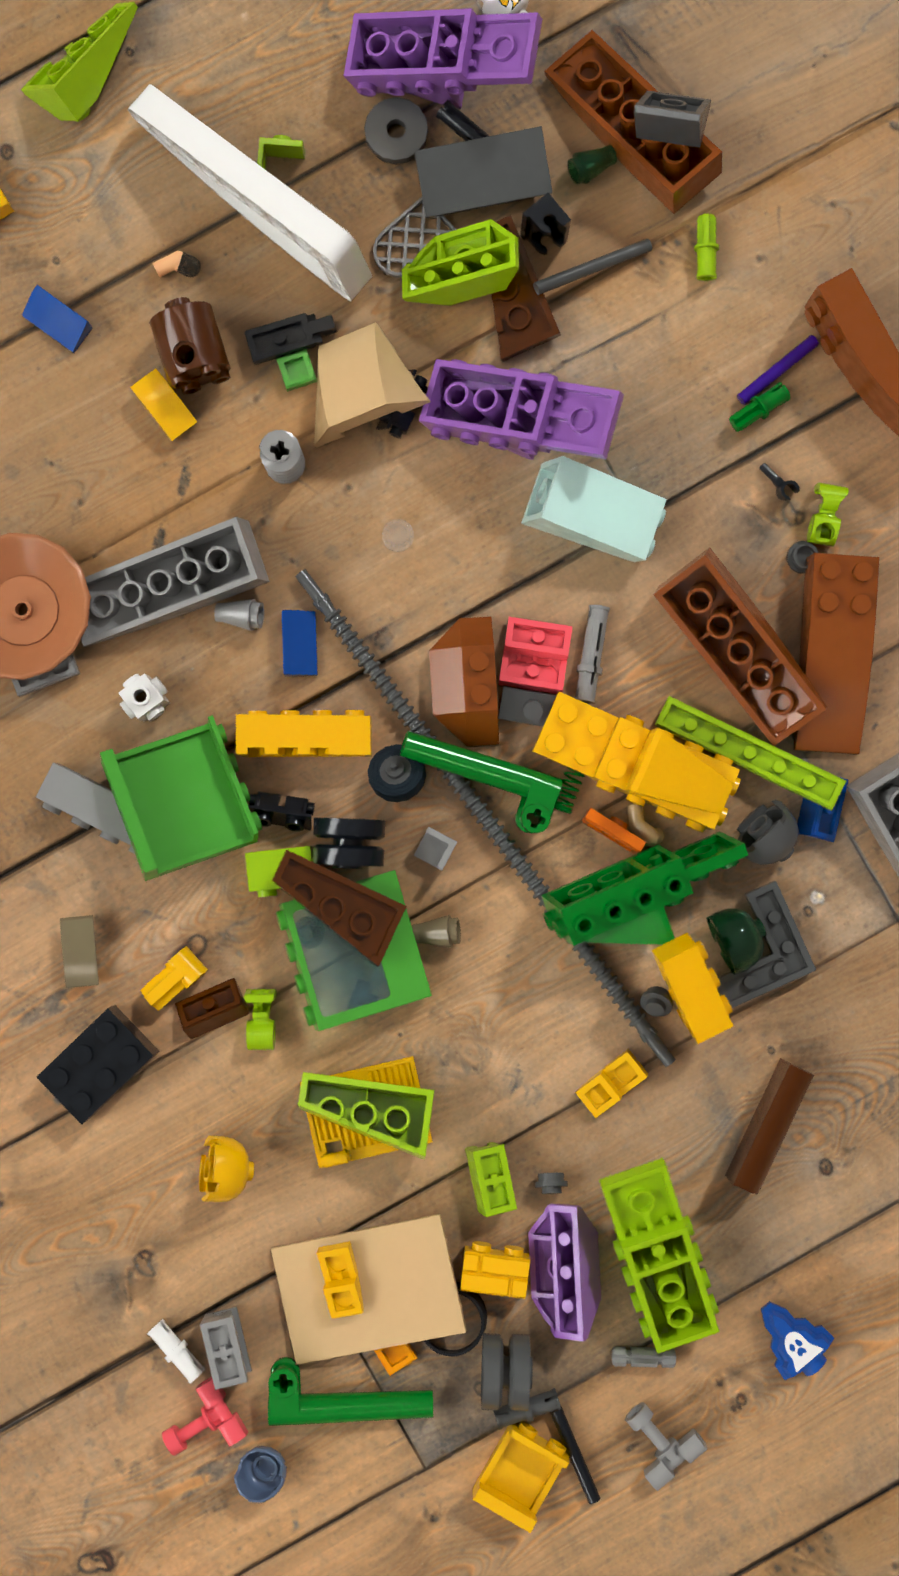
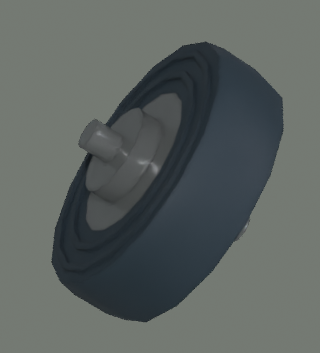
[368,744,426,803]

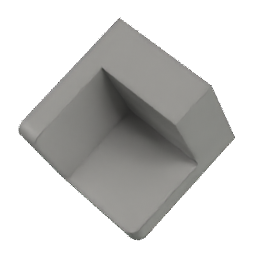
[414,827,457,871]

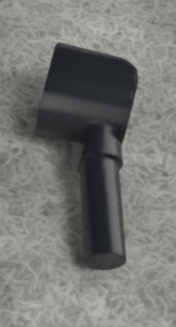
[759,463,800,501]

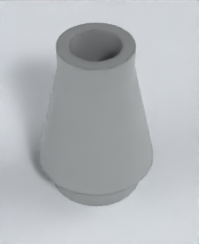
[214,599,264,631]

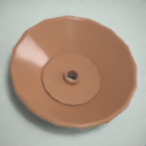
[0,533,91,680]

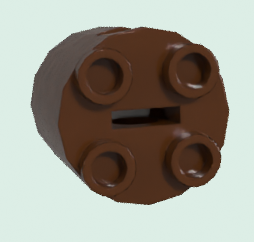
[149,297,231,395]

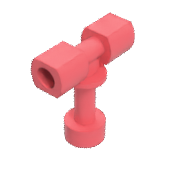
[162,1376,248,1456]

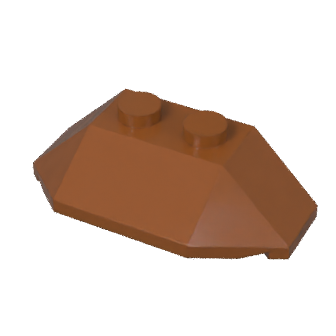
[429,616,499,747]

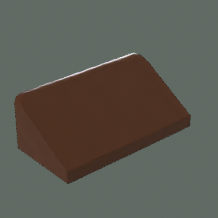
[175,978,249,1039]

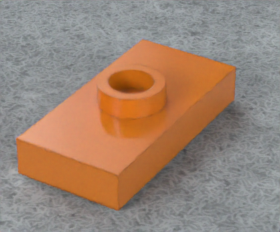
[582,808,646,855]

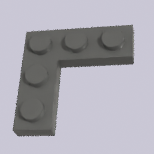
[717,881,816,1008]

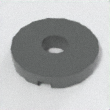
[364,97,428,164]

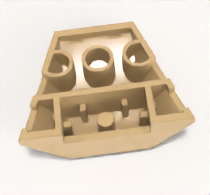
[314,322,431,448]

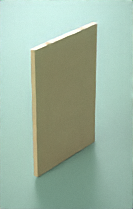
[271,1213,467,1365]

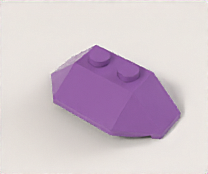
[528,1203,601,1342]

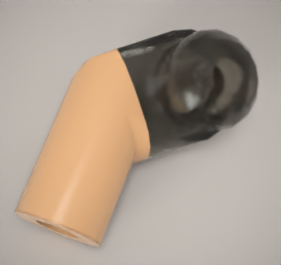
[153,251,201,277]

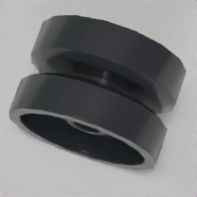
[312,818,385,869]

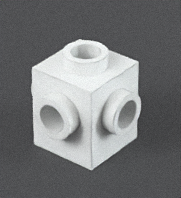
[119,673,170,722]

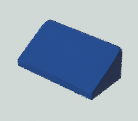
[22,285,93,353]
[282,610,318,677]
[797,776,849,842]

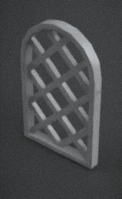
[373,197,456,278]

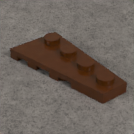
[491,215,561,362]
[271,850,407,967]

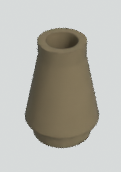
[412,915,461,947]

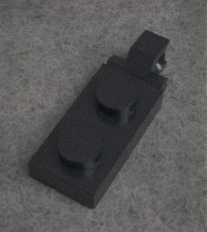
[245,313,337,365]

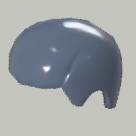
[234,1446,287,1503]

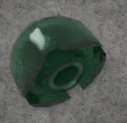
[706,908,767,975]

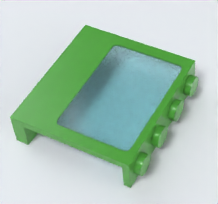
[276,870,432,1031]

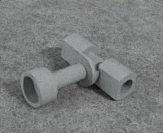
[625,1402,708,1491]

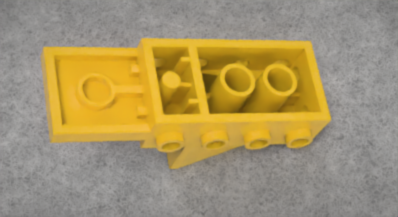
[532,692,741,833]

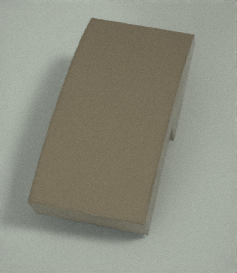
[60,915,99,988]

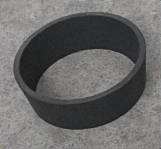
[424,1282,487,1356]

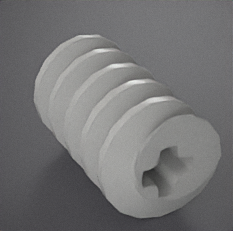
[259,430,305,484]

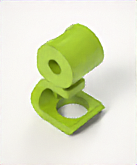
[807,482,849,547]
[244,989,277,1050]

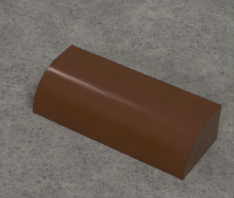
[725,1058,814,1194]

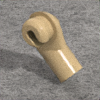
[627,805,664,847]

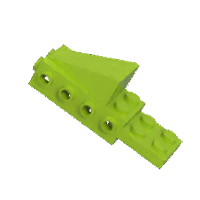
[599,1158,720,1354]

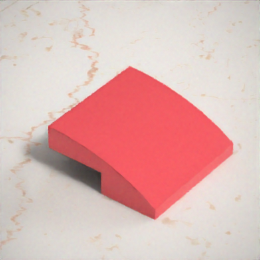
[498,617,572,694]

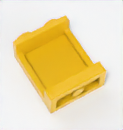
[473,1421,570,1533]

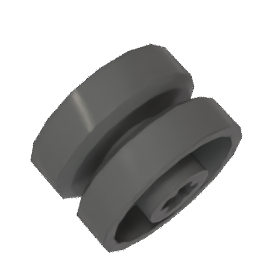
[481,1333,533,1411]

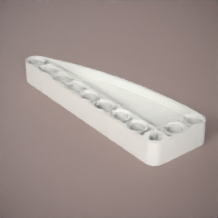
[128,84,372,301]

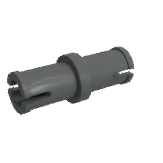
[493,1388,561,1430]

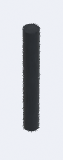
[550,1407,601,1504]

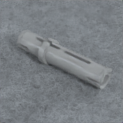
[575,605,610,704]

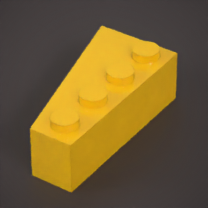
[236,710,372,757]

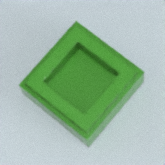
[276,349,317,392]

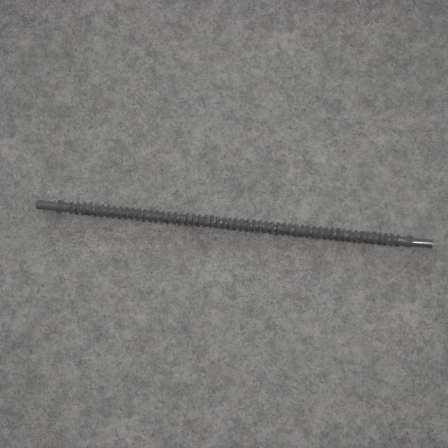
[295,569,676,1067]

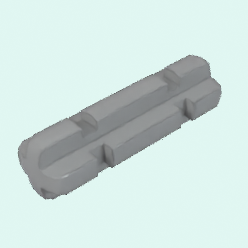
[611,1346,676,1368]

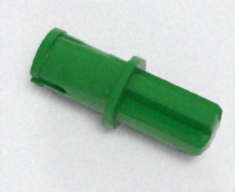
[729,382,791,432]

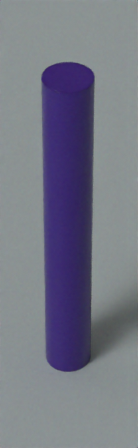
[737,335,819,405]

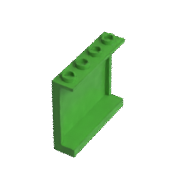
[100,715,262,881]

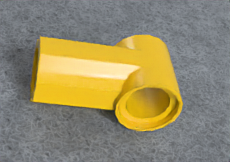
[140,946,208,1011]

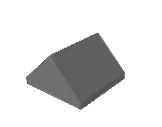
[634,90,711,147]

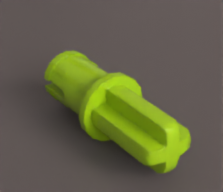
[694,214,720,281]

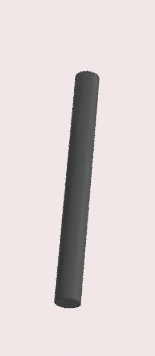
[533,239,652,295]

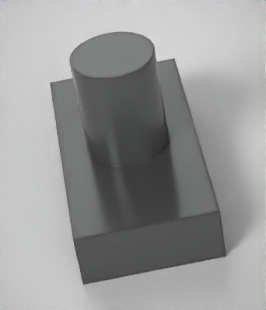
[498,686,556,726]

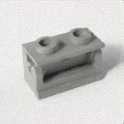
[200,1307,252,1390]

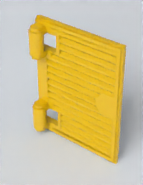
[300,1056,433,1168]

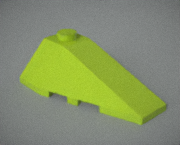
[21,2,138,122]

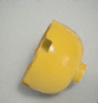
[199,1135,254,1202]

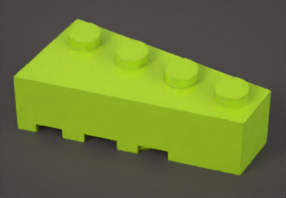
[298,1072,434,1160]

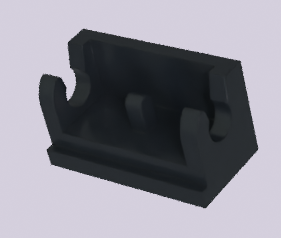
[520,193,571,255]

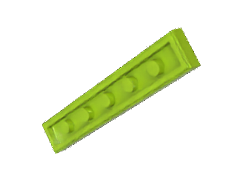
[655,696,846,811]

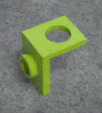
[257,135,305,170]

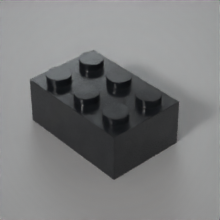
[36,1005,159,1125]

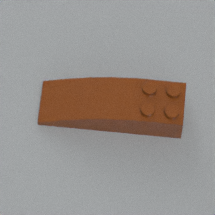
[544,30,722,214]
[804,268,899,437]
[653,547,827,746]
[794,553,880,755]

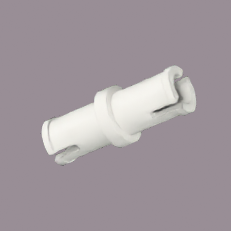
[147,1319,206,1384]

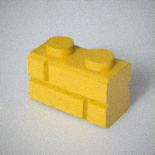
[460,1241,530,1299]

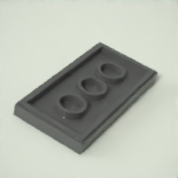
[414,126,553,219]

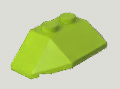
[402,219,519,306]

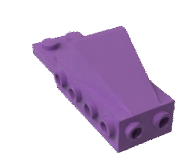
[344,8,542,109]
[419,359,624,460]

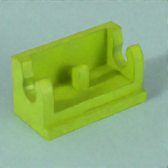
[465,1142,517,1217]

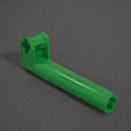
[400,731,562,833]
[268,1357,434,1426]

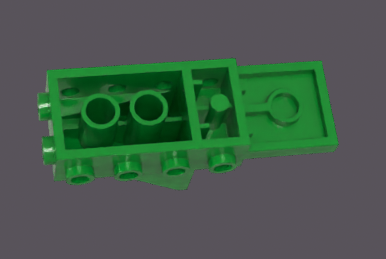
[541,831,748,946]

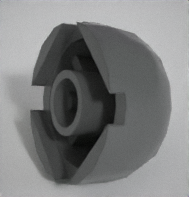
[733,800,799,865]

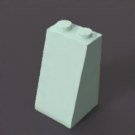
[521,456,667,562]

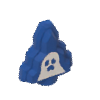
[761,1301,835,1380]

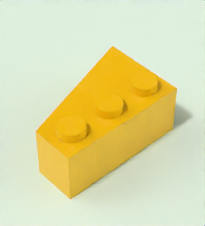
[651,933,734,1044]

